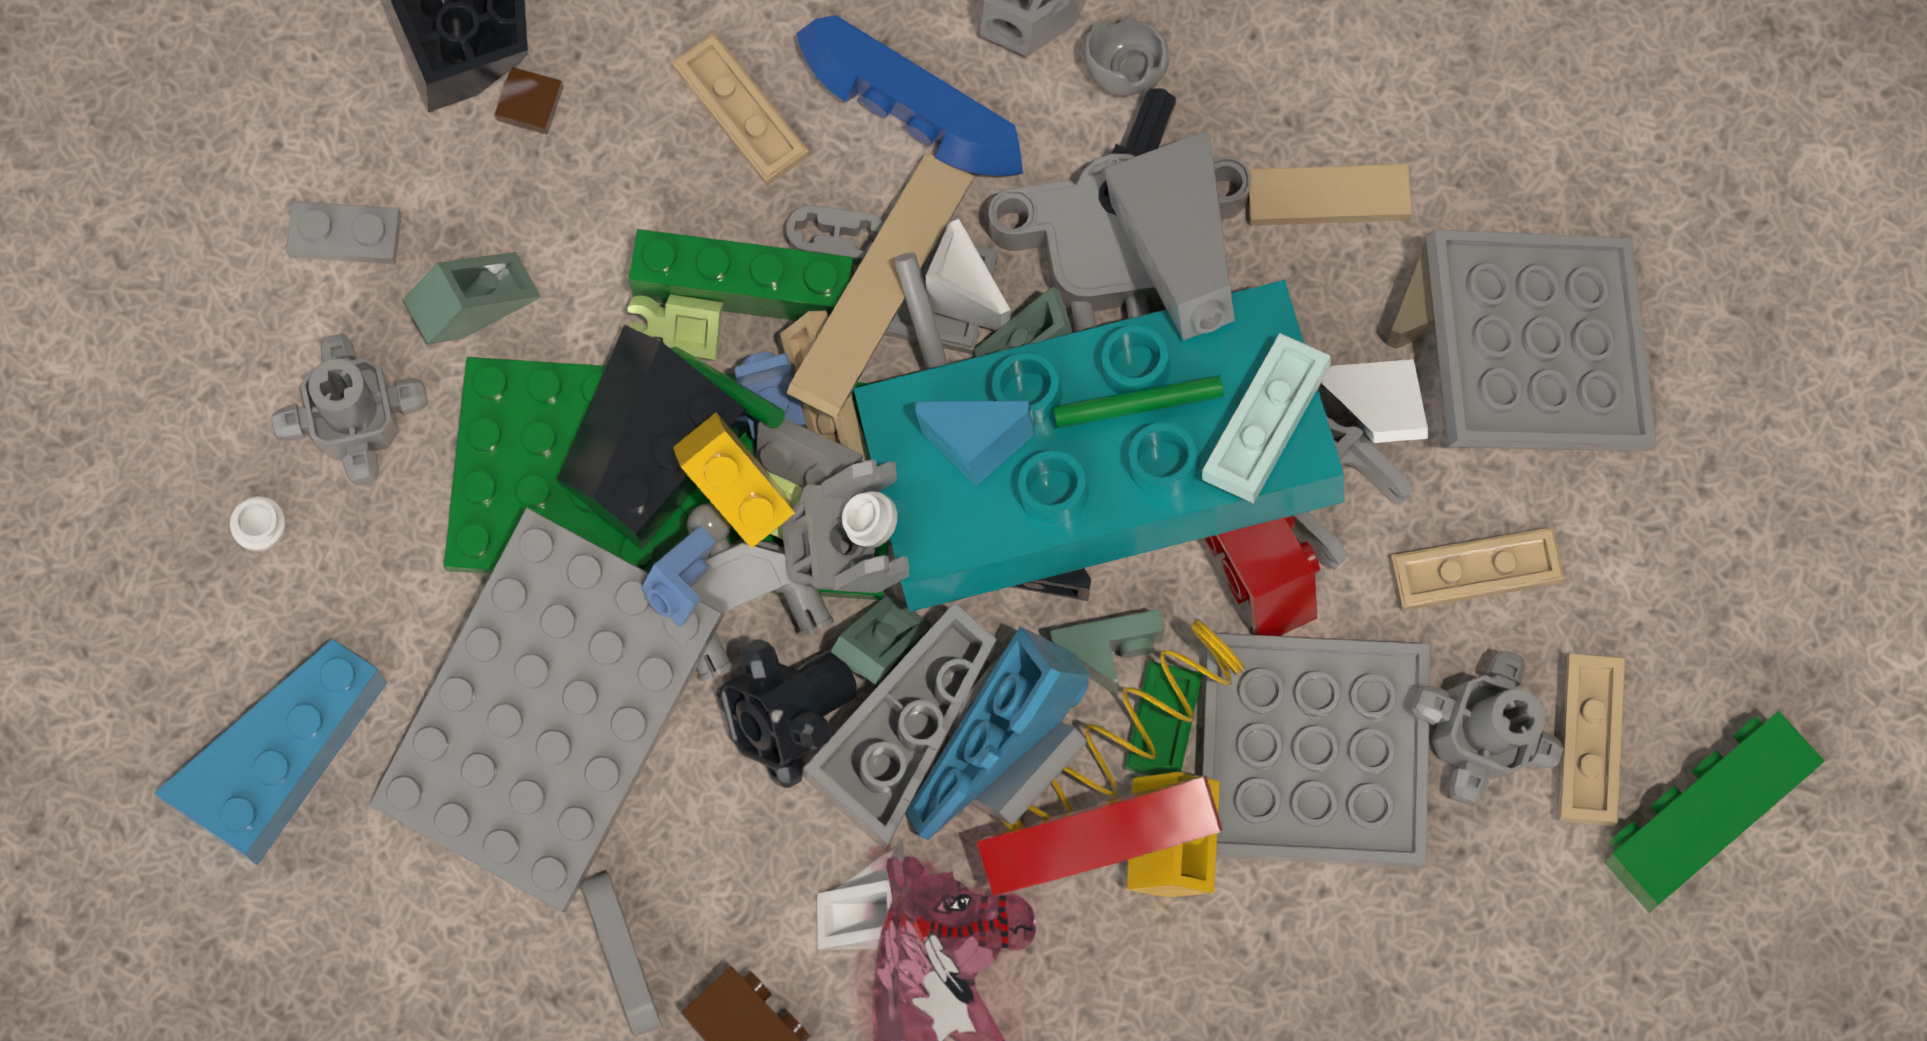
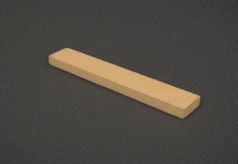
[787,152,974,419]

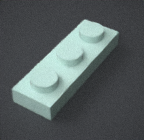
[1202,333,1331,503]

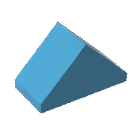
[915,401,1035,486]

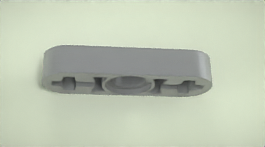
[582,873,662,1036]

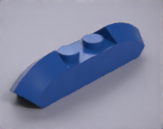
[796,15,1023,176]

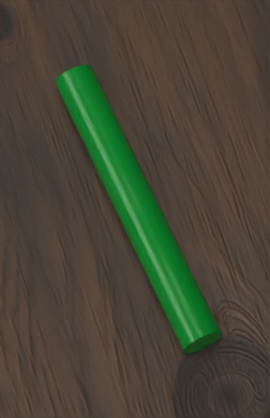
[670,346,785,428]
[1053,375,1224,429]

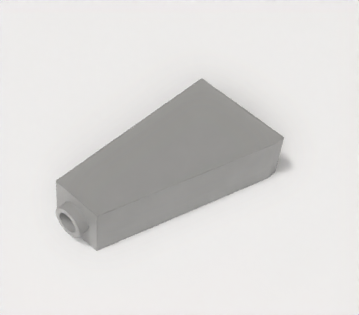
[1104,131,1235,340]

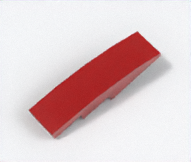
[976,775,1223,896]

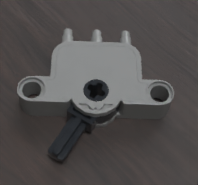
[989,88,1251,332]

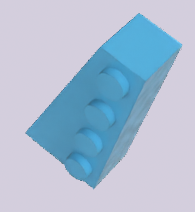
[154,639,388,866]

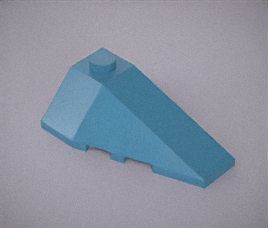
[905,626,1091,840]

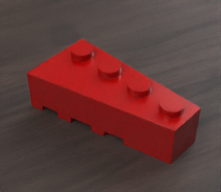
[1204,516,1321,636]

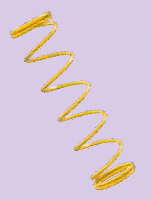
[1000,619,1245,830]

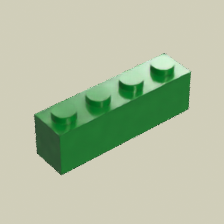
[628,229,854,321]
[1604,711,1825,913]

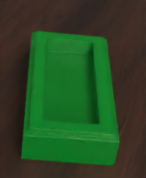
[1124,661,1203,776]

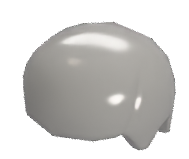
[1085,15,1169,95]

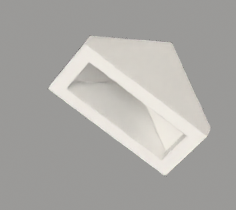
[926,218,1011,331]
[1321,359,1428,443]
[817,840,905,950]

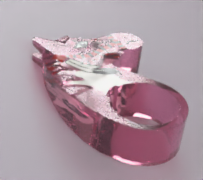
[872,856,1036,1041]

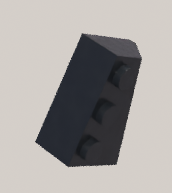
[380,0,528,112]
[557,325,749,550]

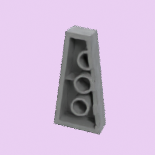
[802,602,996,850]

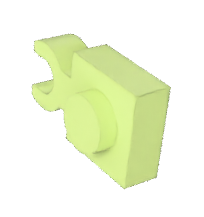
[627,294,724,360]

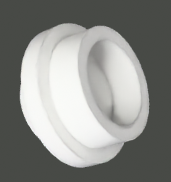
[842,491,897,548]
[230,496,286,552]

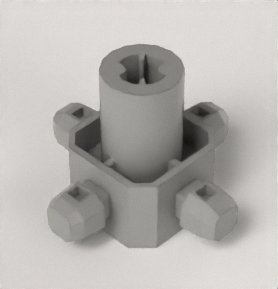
[272,334,428,485]
[1411,650,1564,805]

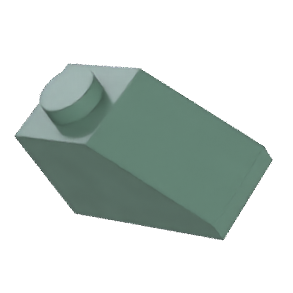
[403,252,540,344]

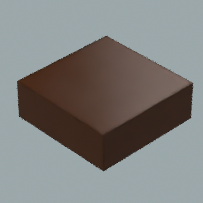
[495,67,564,135]

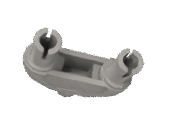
[687,503,834,681]

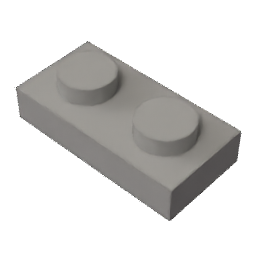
[286,201,402,265]
[756,418,863,488]

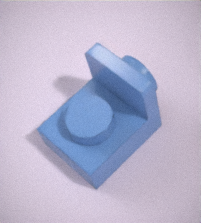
[734,352,807,444]
[641,526,716,627]

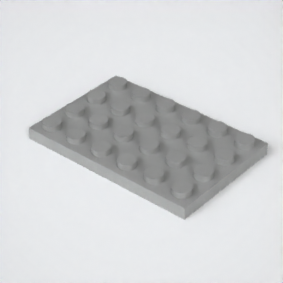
[369,508,725,912]

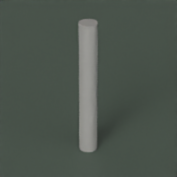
[894,252,948,370]

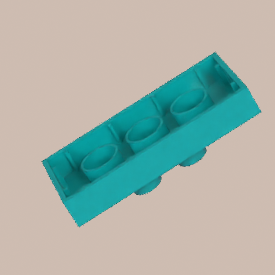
[854,280,1345,612]

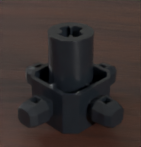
[716,639,857,788]

